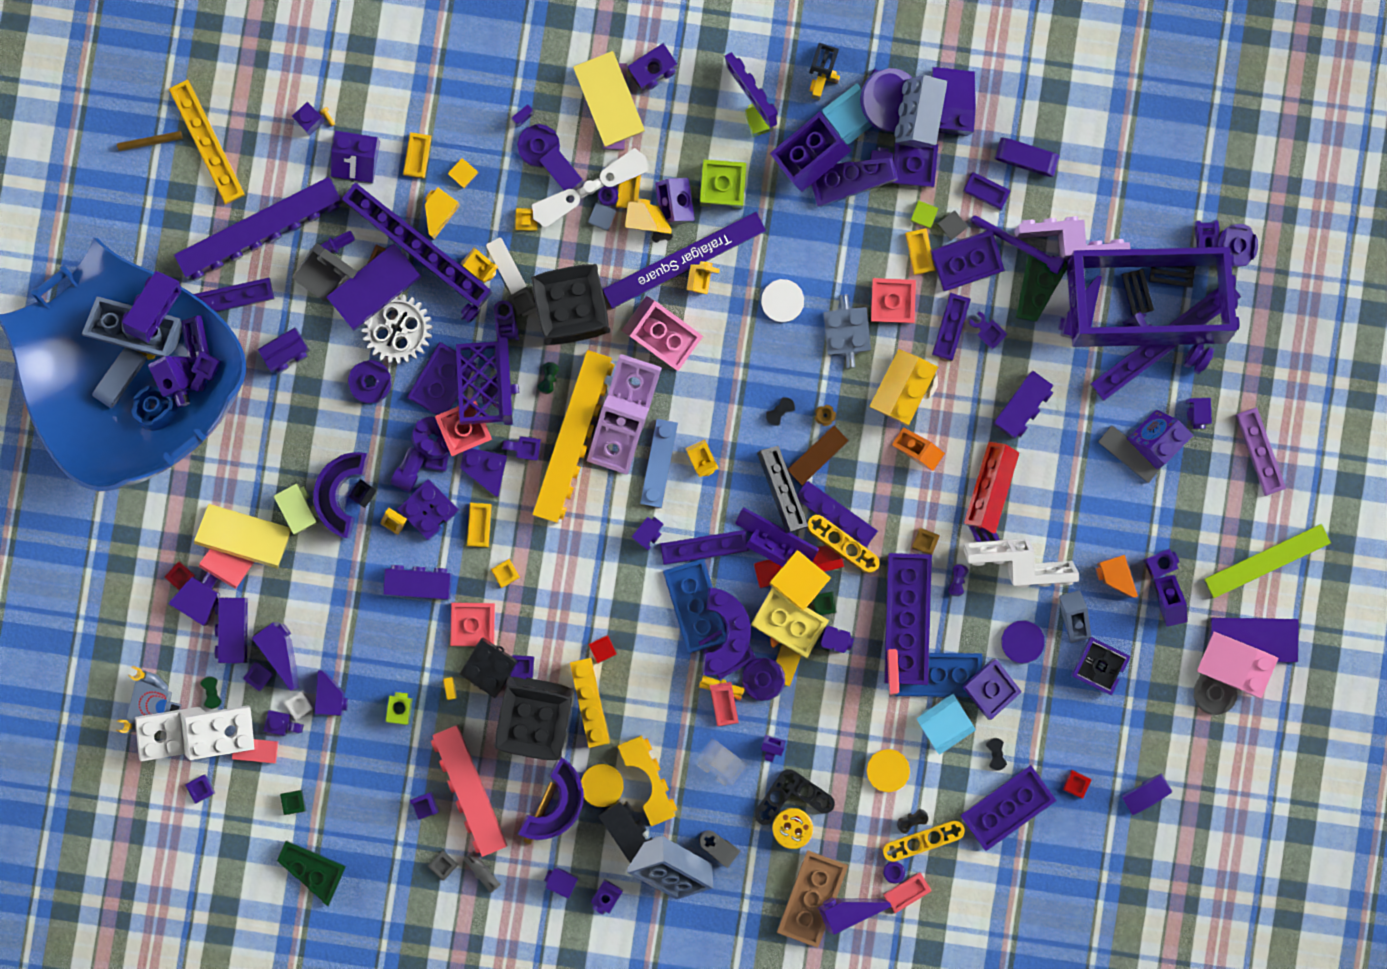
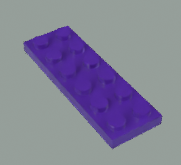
[884,553,932,686]

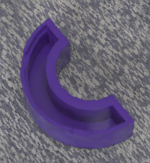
[313,452,369,539]
[702,587,751,675]
[516,757,584,840]

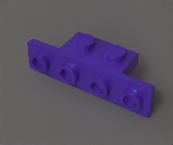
[735,507,819,567]

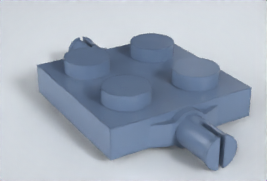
[823,294,871,368]

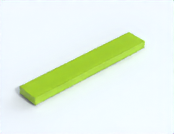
[1204,524,1331,599]

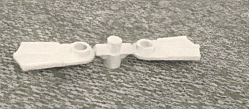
[532,148,648,228]

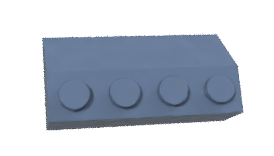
[82,296,183,357]
[627,836,713,899]

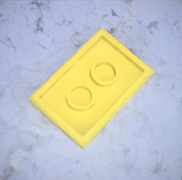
[751,587,829,658]

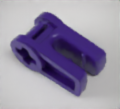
[1194,220,1219,248]

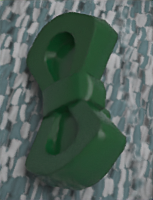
[537,362,559,394]
[200,676,222,709]

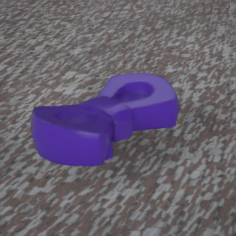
[948,564,969,597]

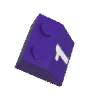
[330,130,380,183]

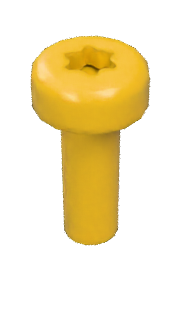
[319,107,335,127]

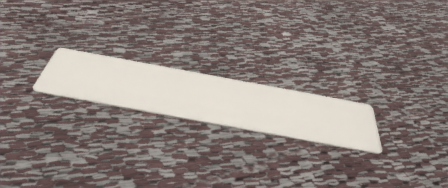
[486,237,537,317]

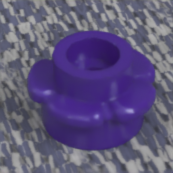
[598,185,618,206]
[460,303,480,323]

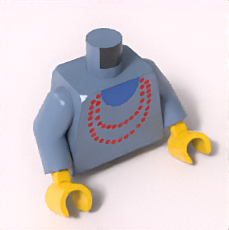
[116,666,182,733]

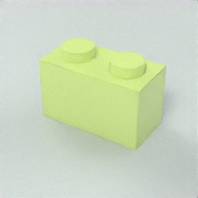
[274,484,319,535]

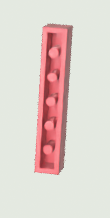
[431,725,508,857]

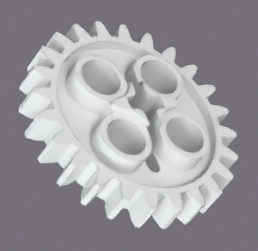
[362,294,433,365]

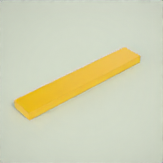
[169,79,245,205]

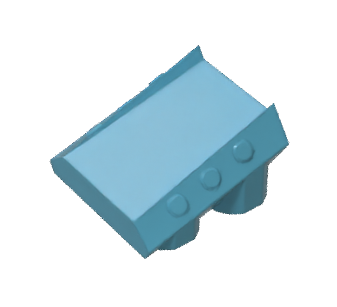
[822,83,872,144]
[916,694,976,755]

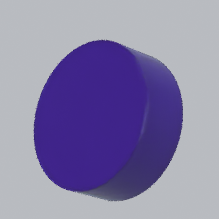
[883,861,905,884]

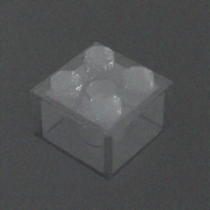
[696,737,747,786]

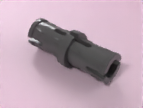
[463,851,501,893]

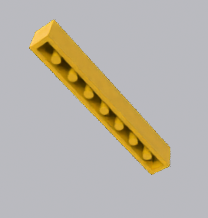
[532,350,615,523]

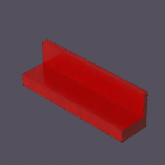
[964,442,1019,534]
[754,542,845,588]

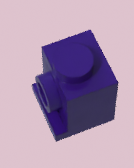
[1186,398,1212,429]
[632,517,664,551]
[591,879,623,915]

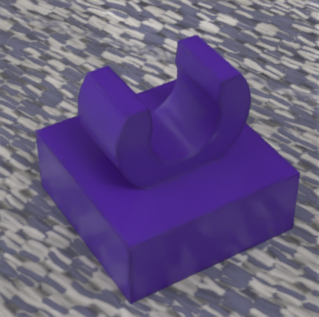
[1122,312,1152,327]
[761,734,786,763]

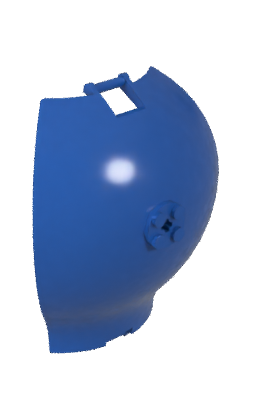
[0,238,246,491]

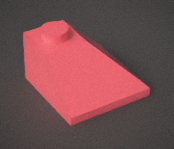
[435,400,492,456]

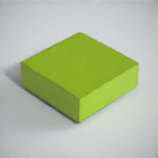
[910,200,939,229]

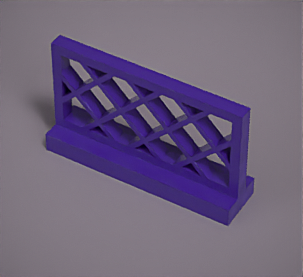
[456,337,513,425]

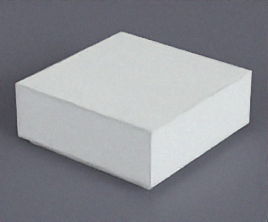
[284,691,315,721]

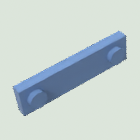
[640,419,678,508]

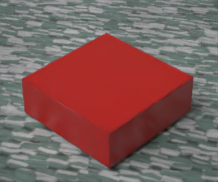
[588,635,617,664]
[1063,770,1092,799]

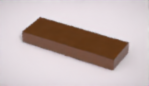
[788,425,849,485]

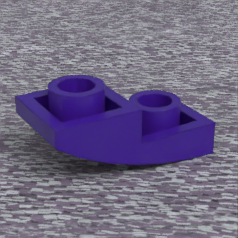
[1122,773,1172,815]

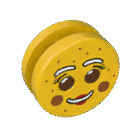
[772,808,813,849]

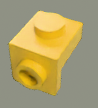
[809,68,840,101]
[460,247,498,283]
[686,261,720,294]
[685,439,718,477]

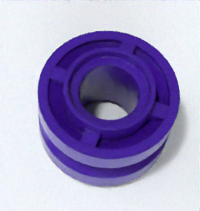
[1183,344,1215,375]

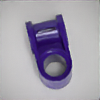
[494,300,519,342]

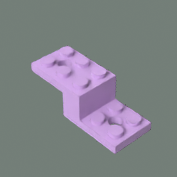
[1014,216,1130,261]
[587,354,662,475]

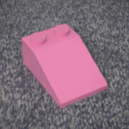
[621,296,703,371]
[1197,632,1279,698]

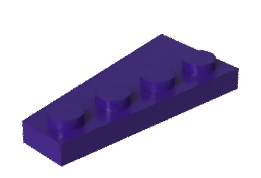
[811,158,898,207]

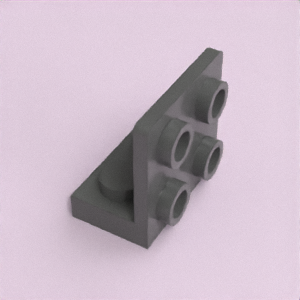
[292,243,357,302]

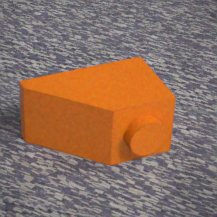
[892,427,945,471]
[1095,555,1138,598]

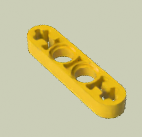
[806,515,879,574]
[883,820,965,862]

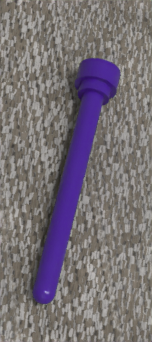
[971,215,1066,275]

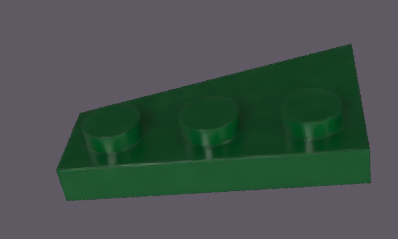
[1015,254,1067,322]
[277,840,346,907]

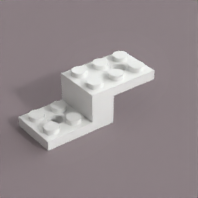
[964,539,1079,588]
[135,705,254,761]

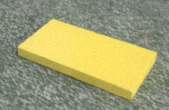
[573,51,645,147]
[194,504,292,569]

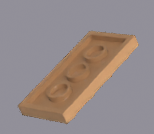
[777,850,848,948]

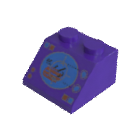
[1127,409,1194,470]

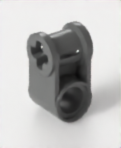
[699,830,741,868]

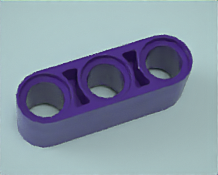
[994,137,1060,177]

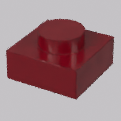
[164,561,196,591]

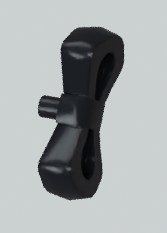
[766,397,795,426]
[986,738,1007,771]
[897,809,929,834]

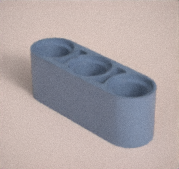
[92,347,147,408]

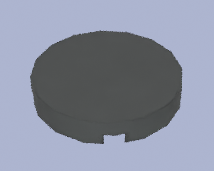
[1193,675,1237,715]

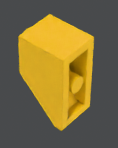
[425,187,460,240]
[625,199,672,234]

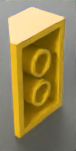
[869,349,938,426]

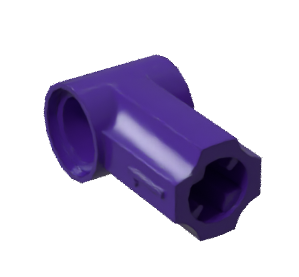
[390,447,426,493]

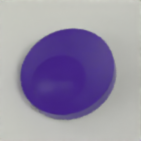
[860,68,912,132]

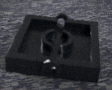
[459,637,519,698]

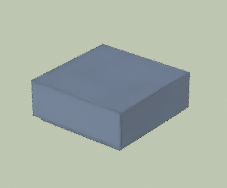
[588,202,616,231]

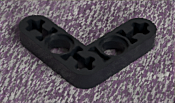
[755,769,835,825]

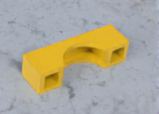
[570,657,610,748]
[618,735,678,827]

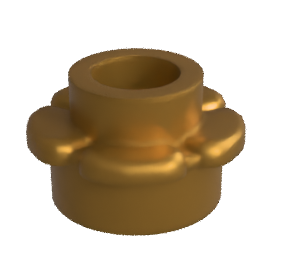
[815,405,836,426]

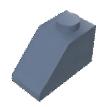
[1059,590,1091,643]

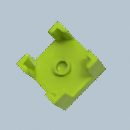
[700,159,746,209]

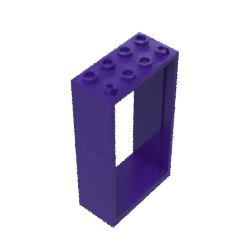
[1066,247,1240,347]

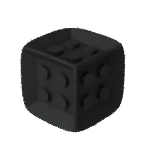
[531,264,611,346]
[494,677,574,760]

